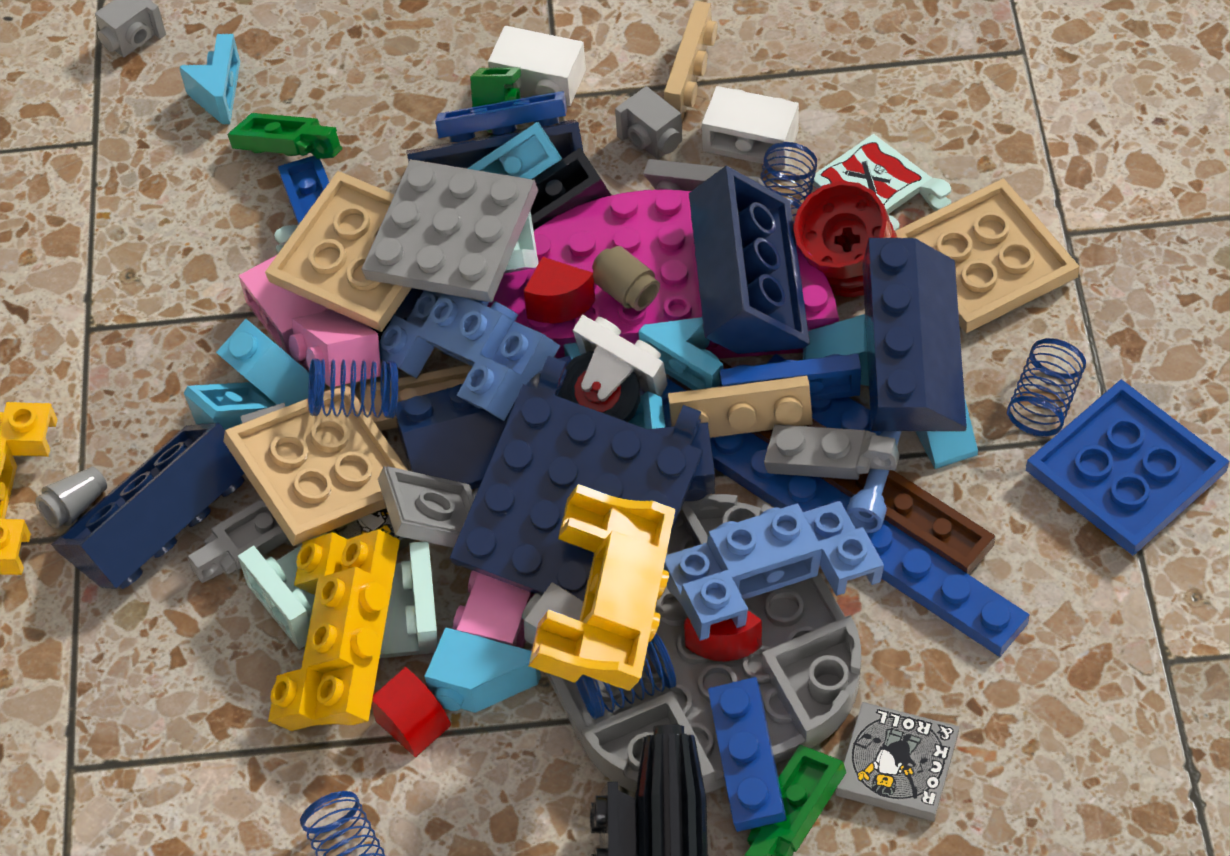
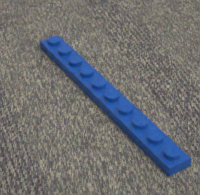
[640,378,1030,657]

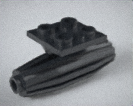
[590,724,708,856]

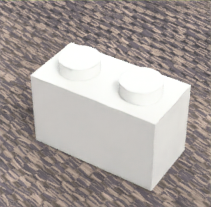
[488,26,586,106]
[702,86,799,169]

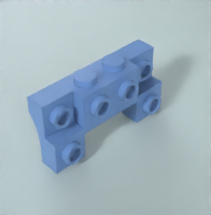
[379,290,560,421]
[663,501,884,641]

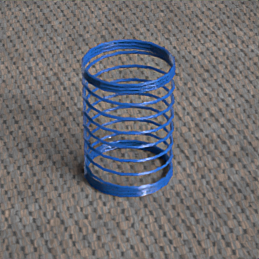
[761,142,817,223]
[1007,338,1086,437]
[308,358,398,419]
[576,632,677,720]
[300,791,385,856]

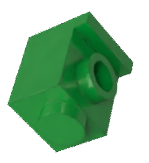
[470,67,521,133]

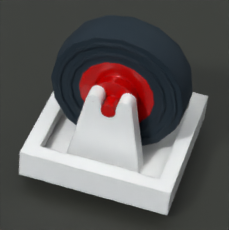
[558,314,668,422]

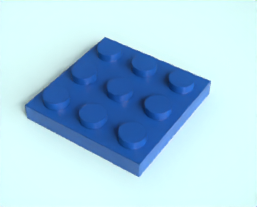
[1026,379,1230,556]

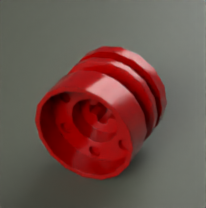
[793,181,897,298]

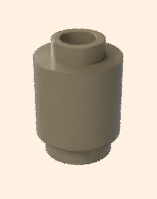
[592,246,660,311]

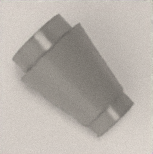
[35,466,107,528]

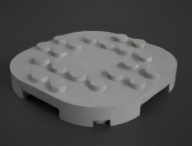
[545,494,861,793]

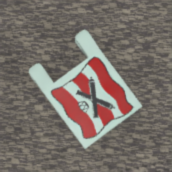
[810,134,952,231]

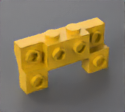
[0,402,58,575]
[528,484,675,691]
[268,529,400,731]

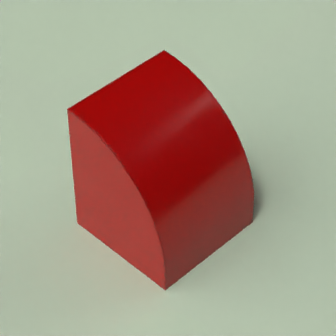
[523,257,596,324]
[684,611,762,662]
[371,667,451,758]

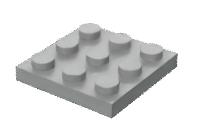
[362,159,538,303]

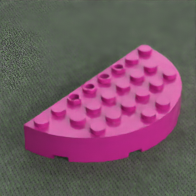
[487,190,839,359]

